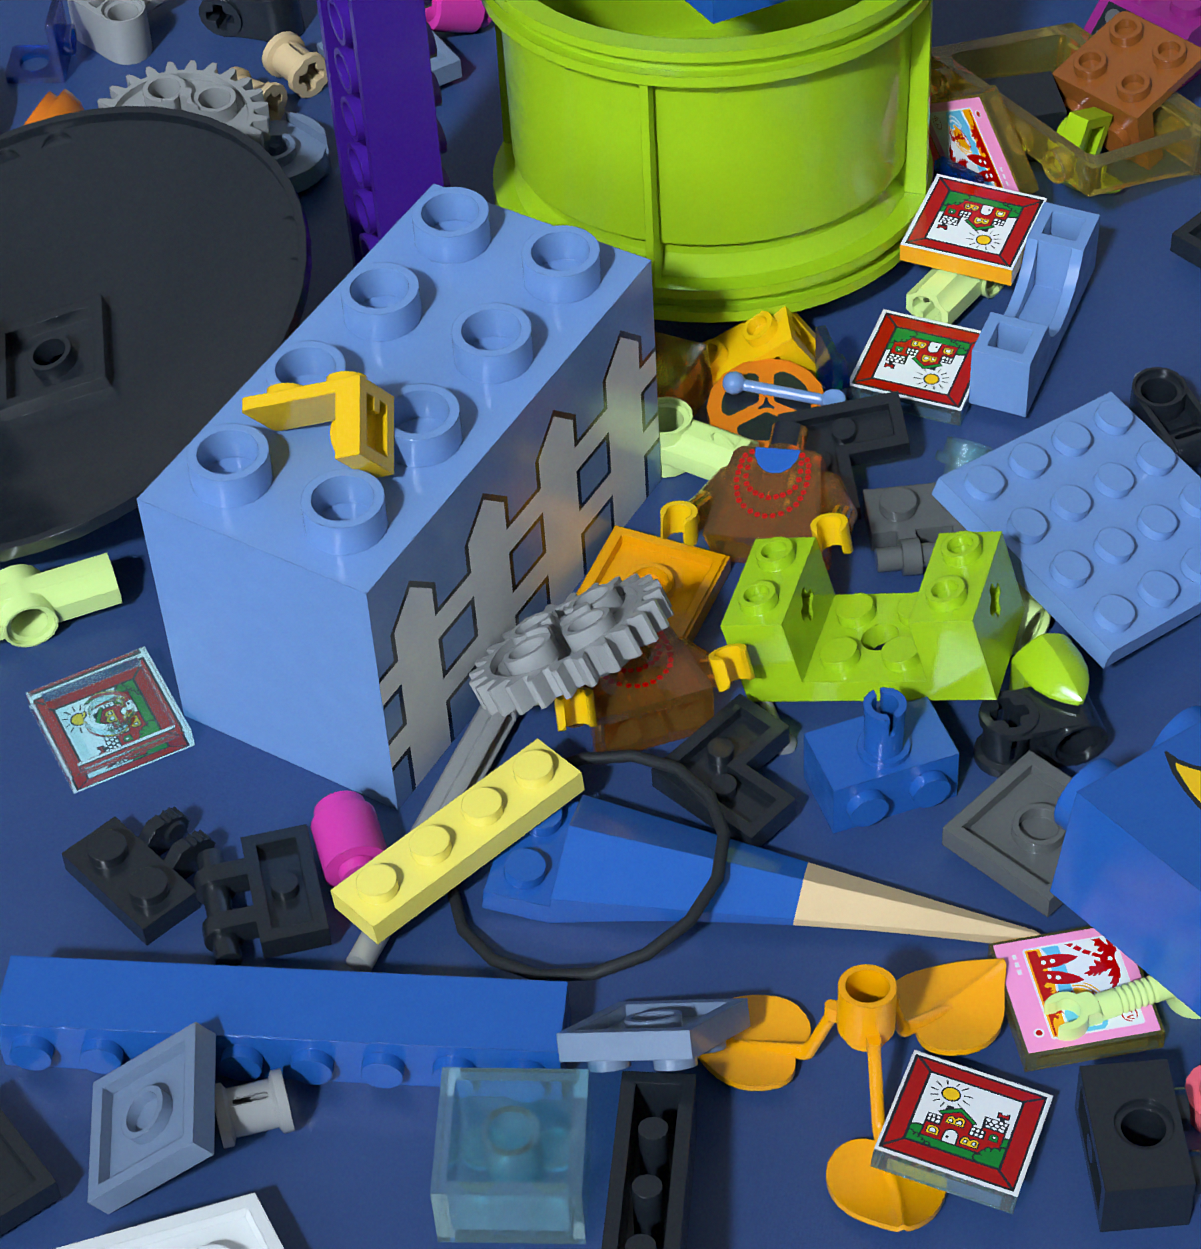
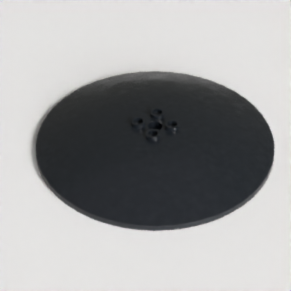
[0,106,312,562]

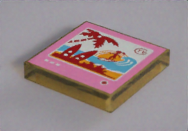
[929,85,1039,194]
[987,926,1165,1072]

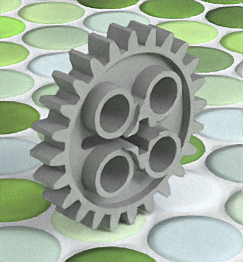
[97,60,271,149]
[469,573,674,717]

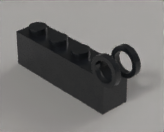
[601,1071,697,1249]

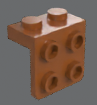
[1052,11,1201,165]

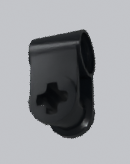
[199,0,305,42]
[1129,367,1201,469]
[973,687,1108,778]

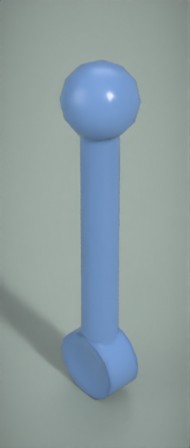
[722,371,846,406]

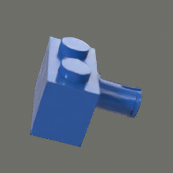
[804,687,959,834]

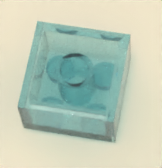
[430,1067,593,1244]

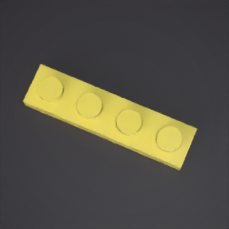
[330,738,585,944]

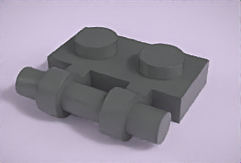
[862,483,967,576]

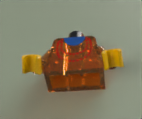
[660,421,857,570]
[554,625,755,752]

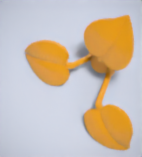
[698,958,1006,1232]

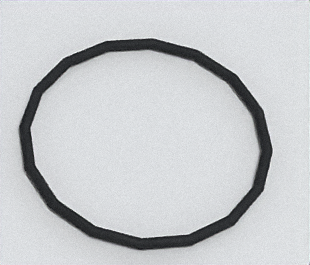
[447,750,731,981]

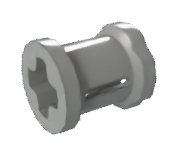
[215,1068,295,1149]

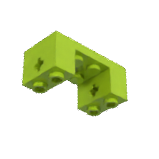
[720,531,1025,702]

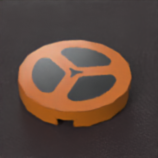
[706,359,824,464]

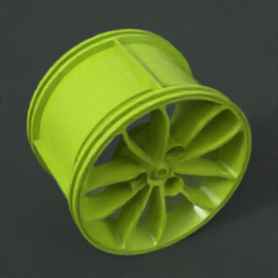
[481,0,933,323]

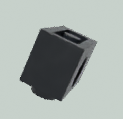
[1075,1059,1201,1232]

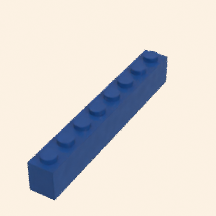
[0,955,572,1096]

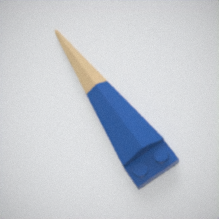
[482,795,1041,945]

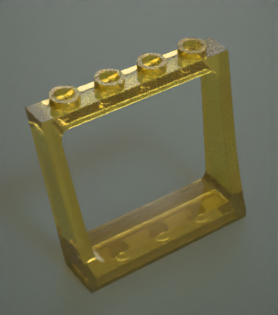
[930,22,1201,197]

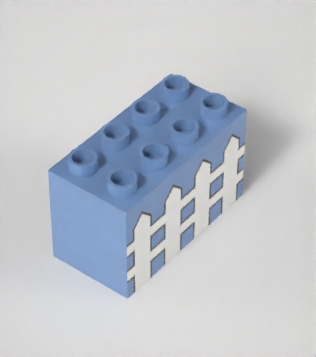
[137,183,661,810]

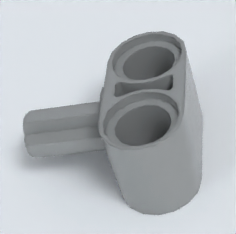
[67,0,168,65]

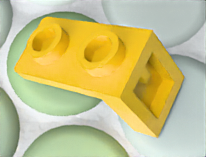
[687,306,829,395]
[242,371,394,478]

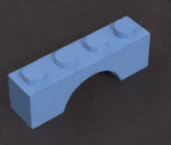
[969,202,1100,417]

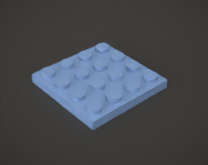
[932,392,1201,669]

